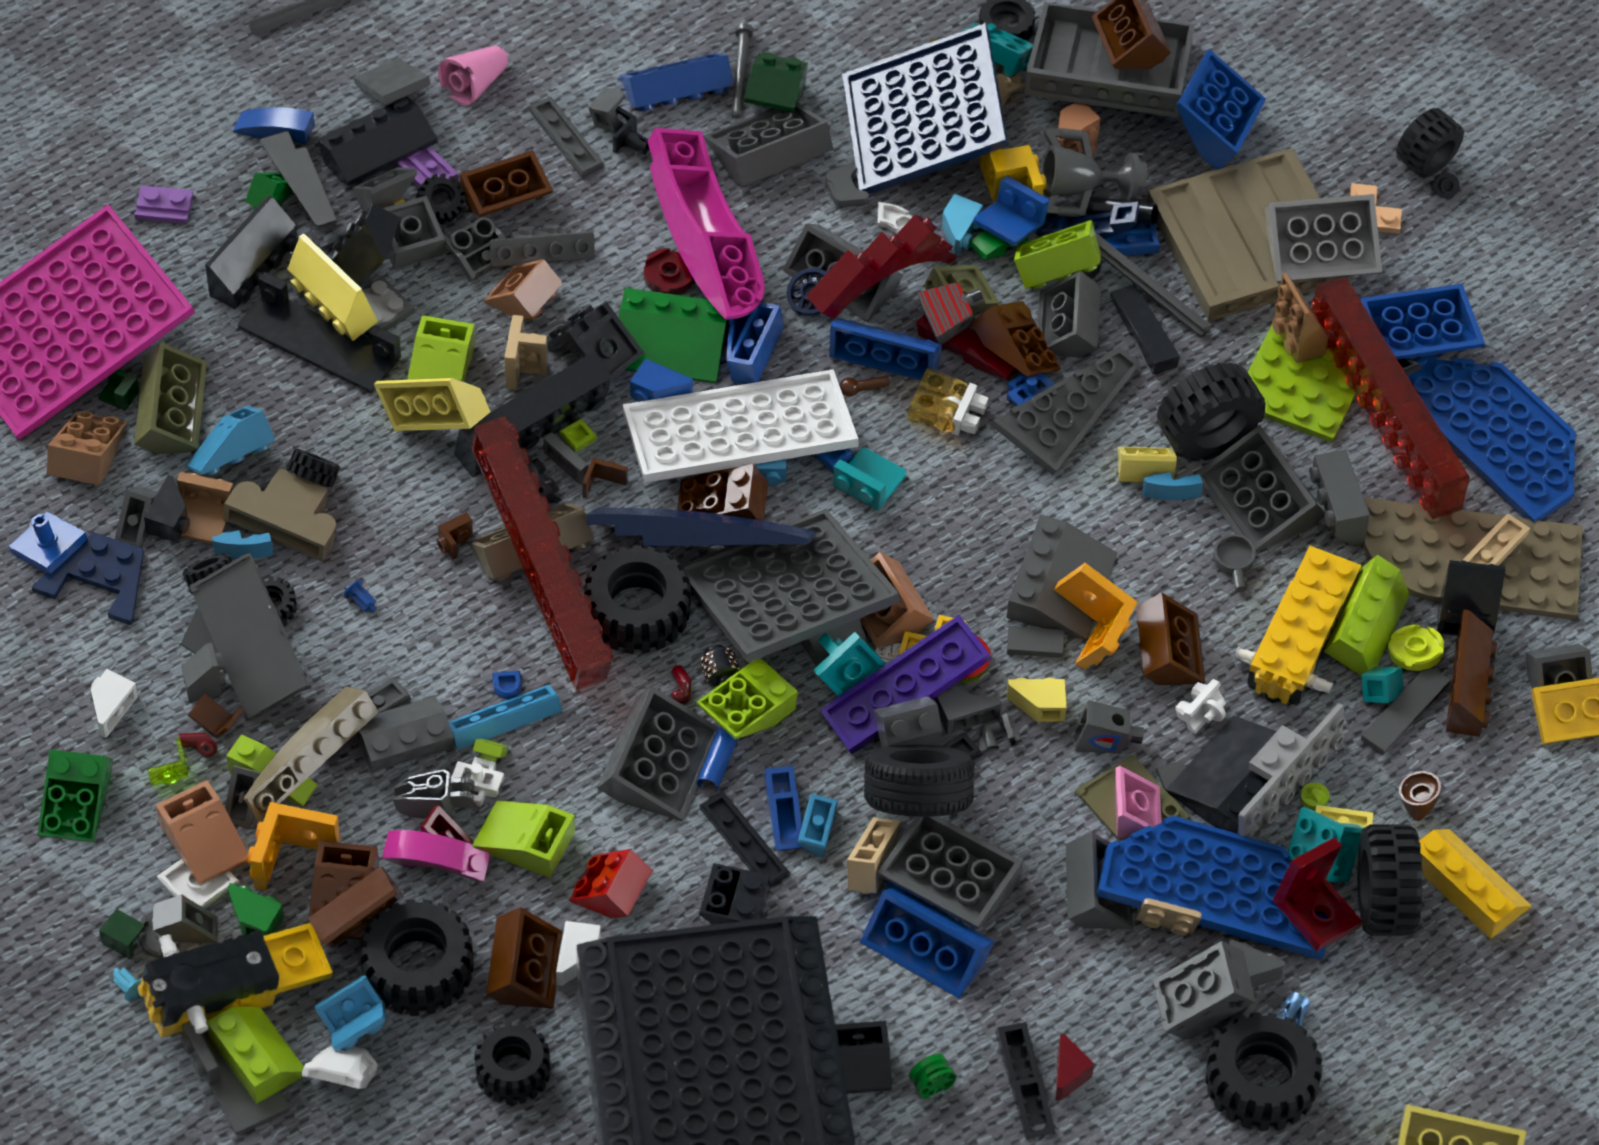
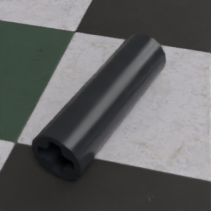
[1086,196,1158,225]

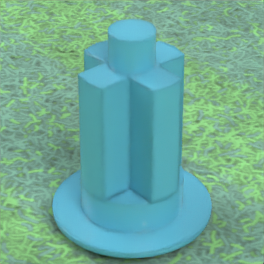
[113,968,141,1002]

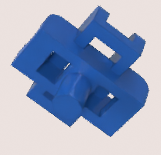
[1006,374,1054,406]

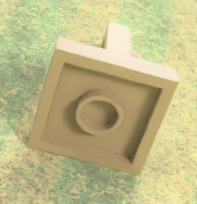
[504,315,548,390]

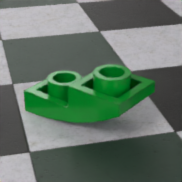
[969,231,1029,260]

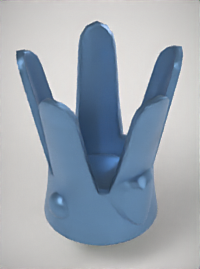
[1276,993,1310,1027]

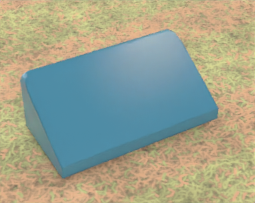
[797,794,838,858]

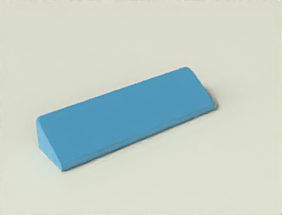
[449,685,562,750]

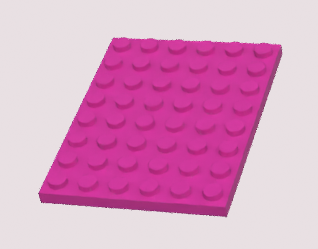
[0,204,196,441]

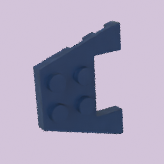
[32,532,144,625]

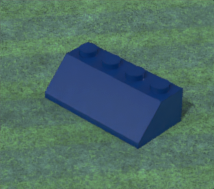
[619,53,734,111]
[829,318,942,383]
[860,887,995,998]

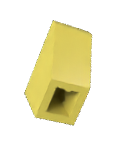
[1007,678,1066,722]

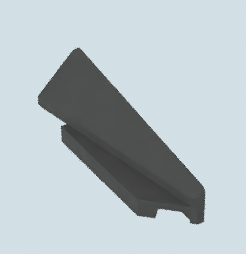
[260,131,337,227]

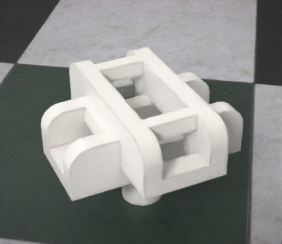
[451,757,504,807]

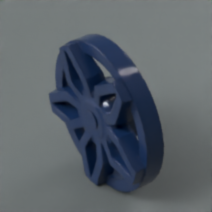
[786,268,827,316]

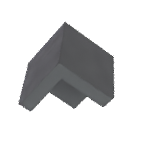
[588,88,626,132]

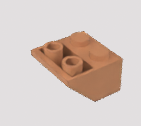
[1057,102,1100,155]

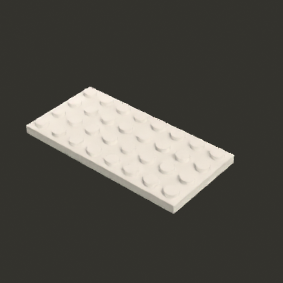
[623,369,858,483]

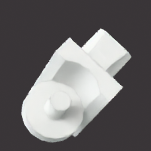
[1175,679,1226,734]

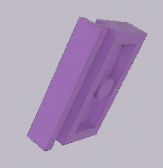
[396,147,458,197]
[134,186,194,224]

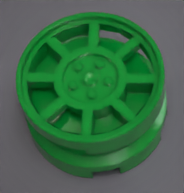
[908,1054,957,1099]

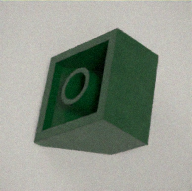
[744,52,808,113]

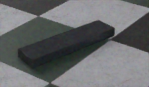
[700,791,790,888]

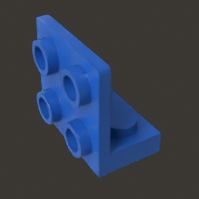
[973,176,1050,246]

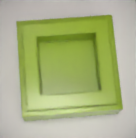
[559,419,597,453]

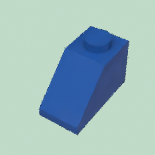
[630,359,693,402]

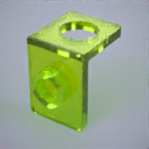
[147,737,189,785]

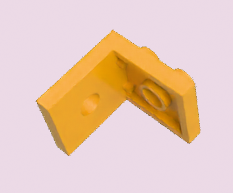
[1054,563,1138,669]
[247,802,341,891]

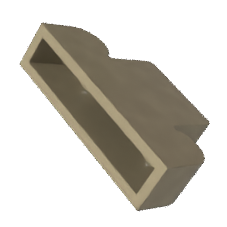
[224,469,336,562]

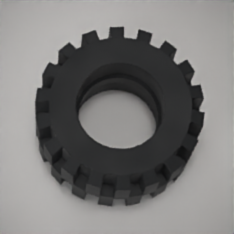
[1396,108,1464,178]
[474,1022,551,1105]

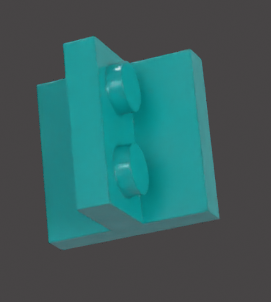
[814,632,886,696]

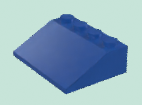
[1176,49,1266,170]
[1356,284,1485,362]

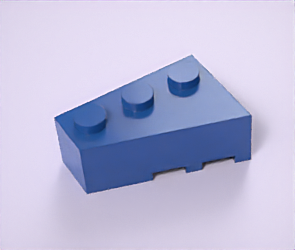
[727,302,785,384]

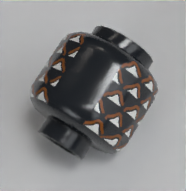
[700,645,740,687]

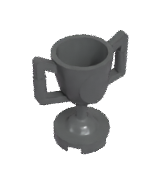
[1042,128,1147,218]

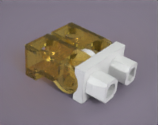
[907,368,989,436]

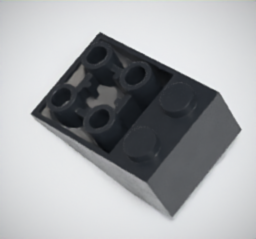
[1437,560,1506,638]

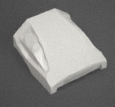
[302,1046,378,1089]

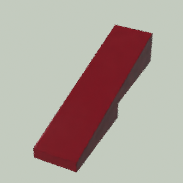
[916,313,1018,381]

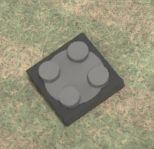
[361,276,415,339]

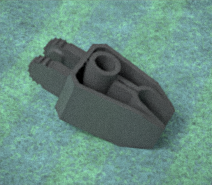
[393,769,475,818]

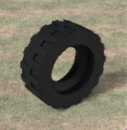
[979,0,1035,40]

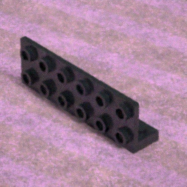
[238,272,401,393]

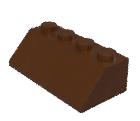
[1092,0,1171,69]
[1446,610,1497,737]

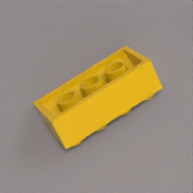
[1419,829,1532,939]

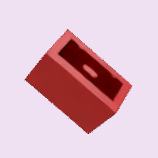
[569,849,653,919]

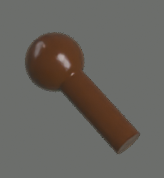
[839,375,890,396]

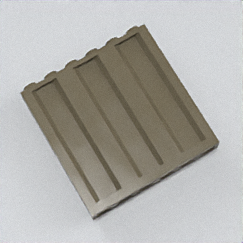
[1147,148,1354,321]

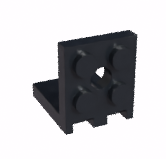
[547,301,644,380]

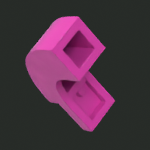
[382,830,490,882]

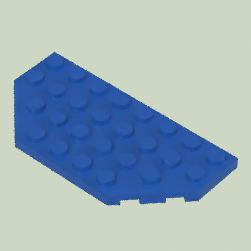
[1385,355,1576,523]
[1097,815,1328,960]

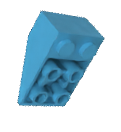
[186,405,275,476]

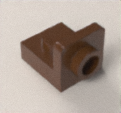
[436,512,473,559]

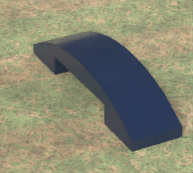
[1036,201,1140,239]

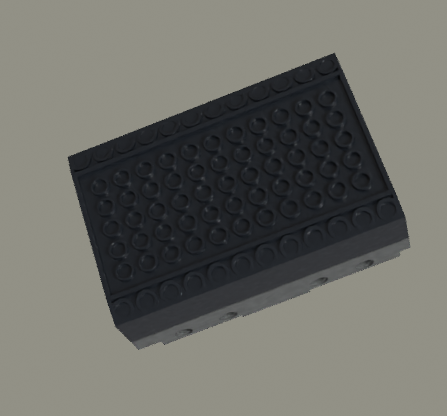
[576,916,856,1145]

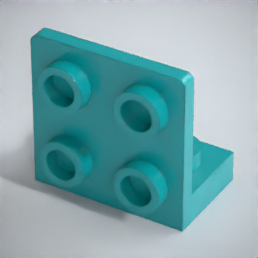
[1287,807,1365,882]

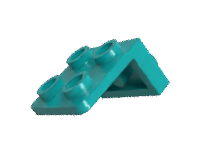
[833,448,907,511]

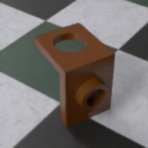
[582,458,628,498]
[187,693,243,738]

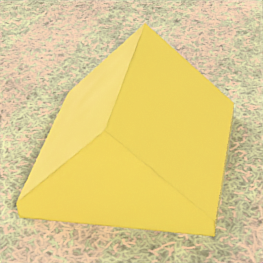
[1118,447,1177,482]

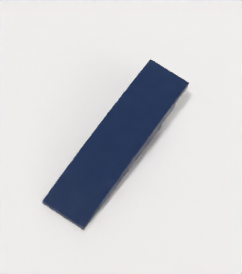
[587,508,817,546]

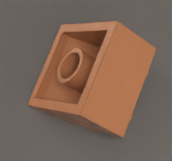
[484,259,563,320]

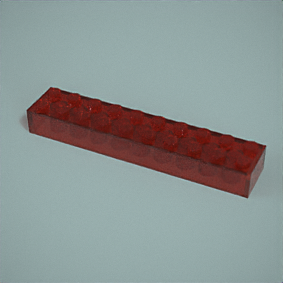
[1312,276,1470,520]
[472,416,614,691]

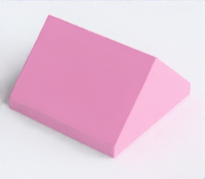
[1115,766,1162,838]

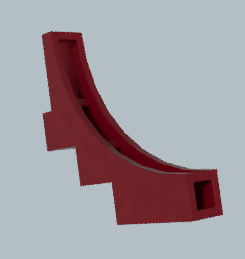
[806,214,958,319]

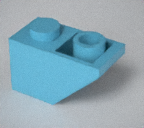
[942,194,983,256]

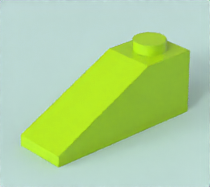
[226,734,318,807]

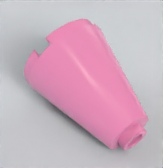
[438,46,508,106]

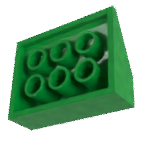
[619,288,729,383]

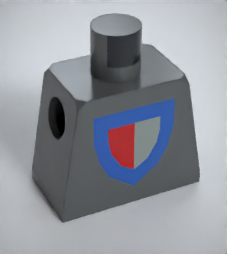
[1075,700,1144,754]

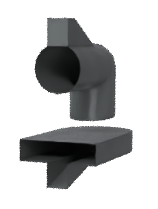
[979,711,1022,753]

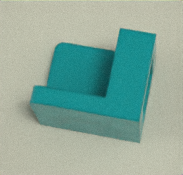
[1361,666,1404,703]

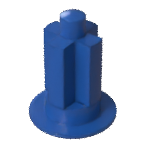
[344,579,377,613]

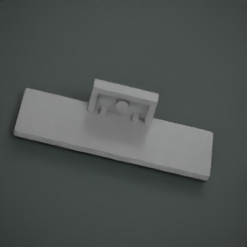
[1238,703,1345,839]

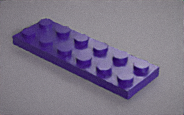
[820,615,991,755]

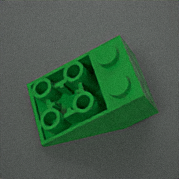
[37,749,113,842]

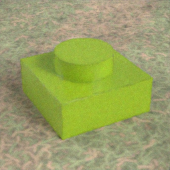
[473,738,509,761]

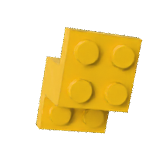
[979,145,1047,203]

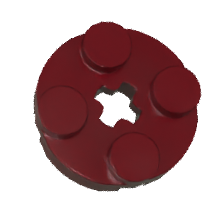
[644,248,695,295]

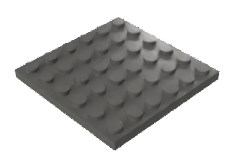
[682,509,900,663]

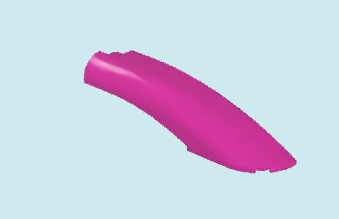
[648,128,765,319]

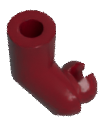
[671,665,692,704]
[179,732,217,758]

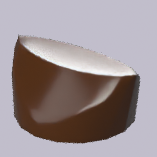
[1399,771,1441,821]

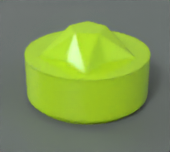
[1300,782,1330,811]

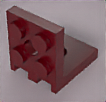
[1273,837,1363,951]

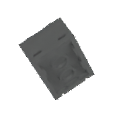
[1153,941,1256,1040]

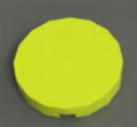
[1388,624,1444,671]

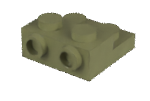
[925,264,999,312]

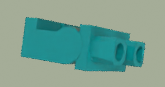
[963,23,1033,77]

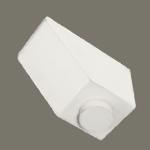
[91,669,138,738]
[556,921,606,986]

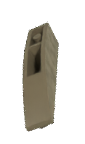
[244,687,379,821]

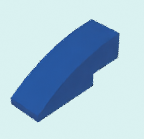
[233,107,315,144]
[764,766,804,851]

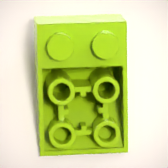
[407,315,476,382]
[697,658,798,740]
[472,801,575,878]

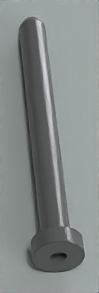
[732,23,753,118]

